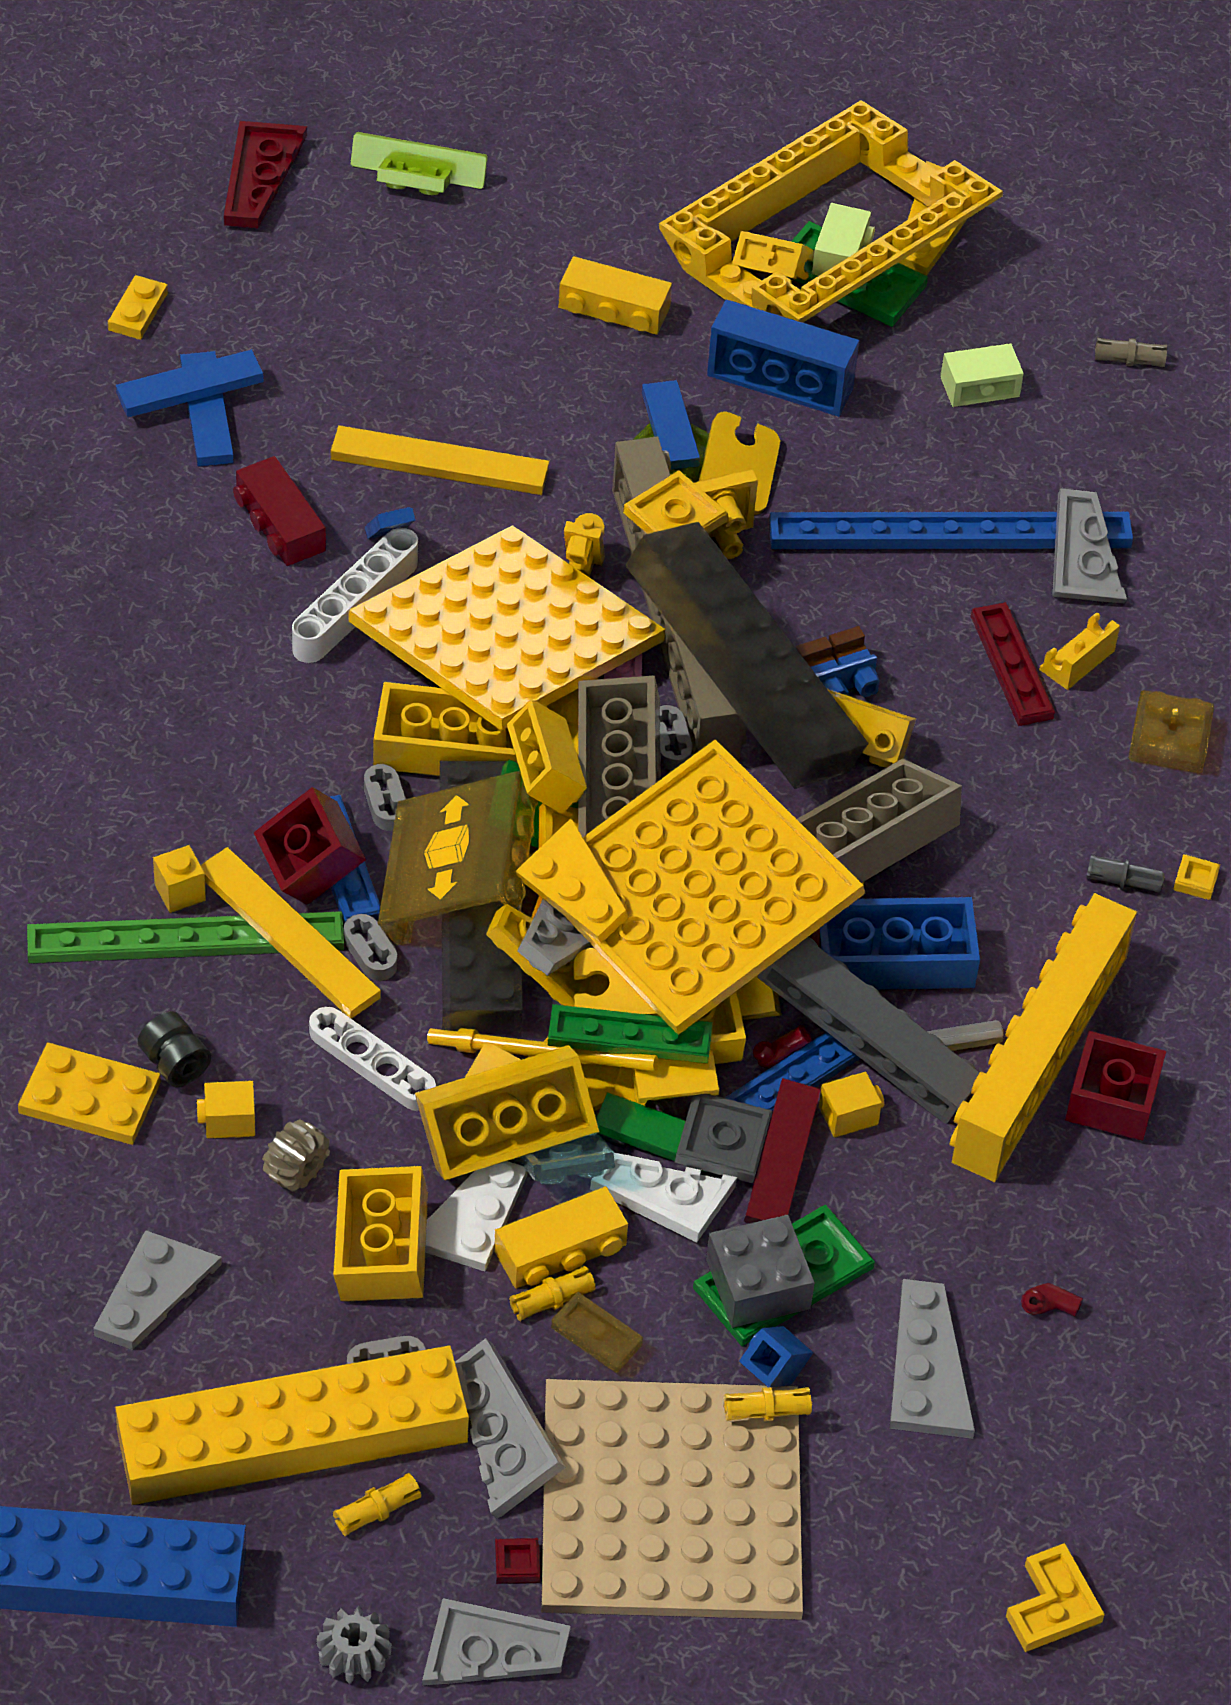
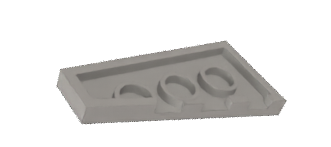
[890,1279,975,1439]
[455,1338,566,1518]

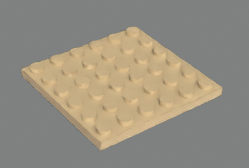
[541,1379,803,1620]

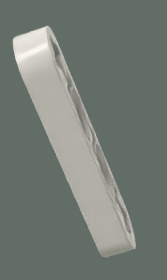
[309,1007,436,1111]

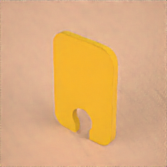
[699,412,780,515]
[574,948,659,1016]

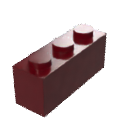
[233,456,326,566]

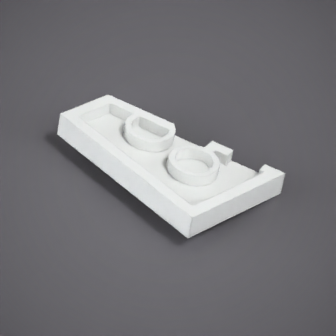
[590,1152,737,1243]
[425,1161,528,1271]

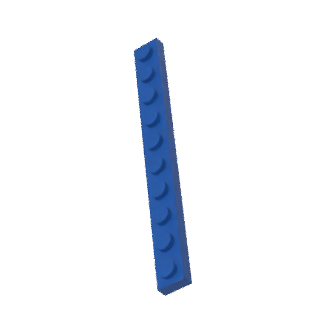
[769,512,1133,549]

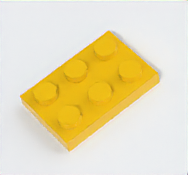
[18,1042,161,1145]

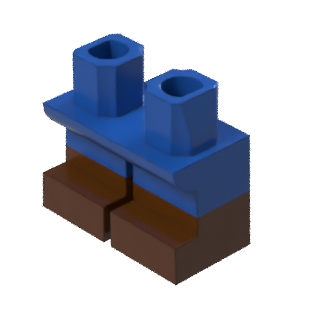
[793,626,880,697]

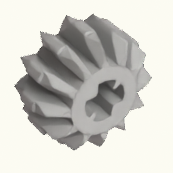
[317,1606,392,1685]

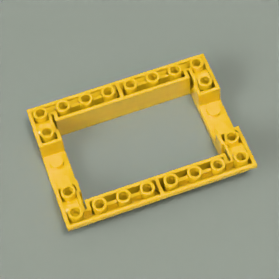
[659,100,1003,323]

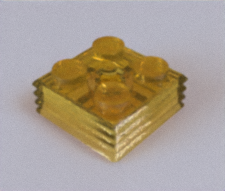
[1128,690,1214,773]

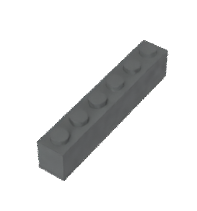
[757,937,979,1124]

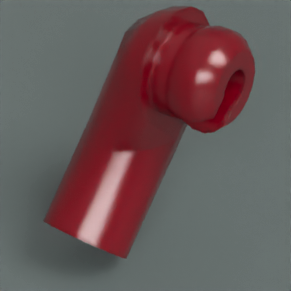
[753,1025,811,1068]
[1021,1283,1083,1317]

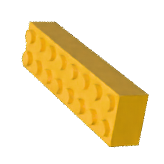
[949,893,1137,1182]
[115,1345,469,1505]

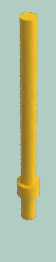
[427,1028,659,1071]

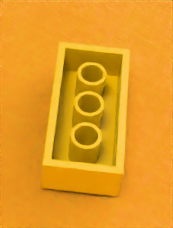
[373,682,518,782]
[415,1045,599,1180]

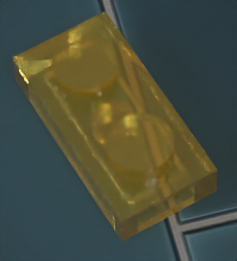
[551,1292,643,1373]

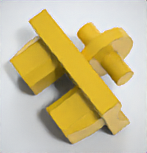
[564,513,605,578]

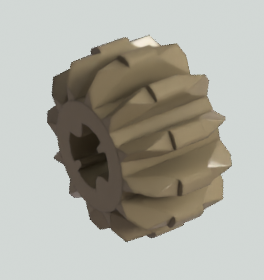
[262,1119,330,1192]

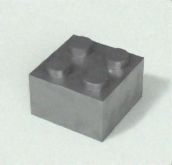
[706,1215,815,1328]

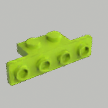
[351,132,488,195]

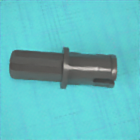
[1086,854,1165,892]

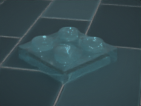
[519,1133,615,1184]

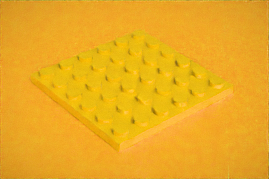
[349,525,666,731]
[565,740,865,1035]

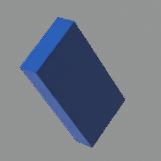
[365,507,416,539]

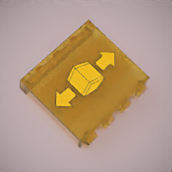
[378,771,539,945]

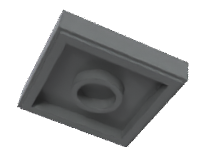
[674,1094,772,1183]

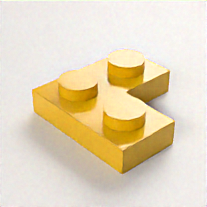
[1006,1543,1104,1652]

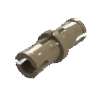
[1095,337,1167,367]

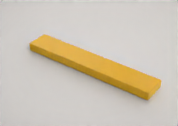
[331,425,549,495]
[200,847,381,1019]

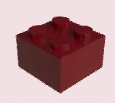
[253,787,366,905]
[1065,1031,1166,1141]

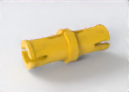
[509,1266,596,1321]
[724,1387,812,1421]
[333,1473,421,1536]

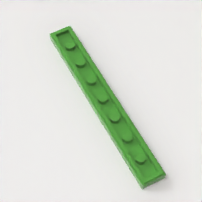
[27,912,344,963]

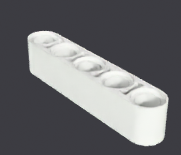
[292,528,418,663]

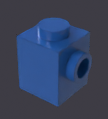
[739,1326,814,1388]

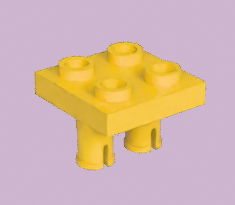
[694,469,758,559]

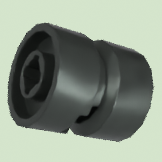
[138,1011,212,1088]

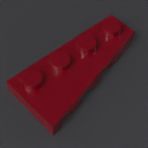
[224,121,307,228]

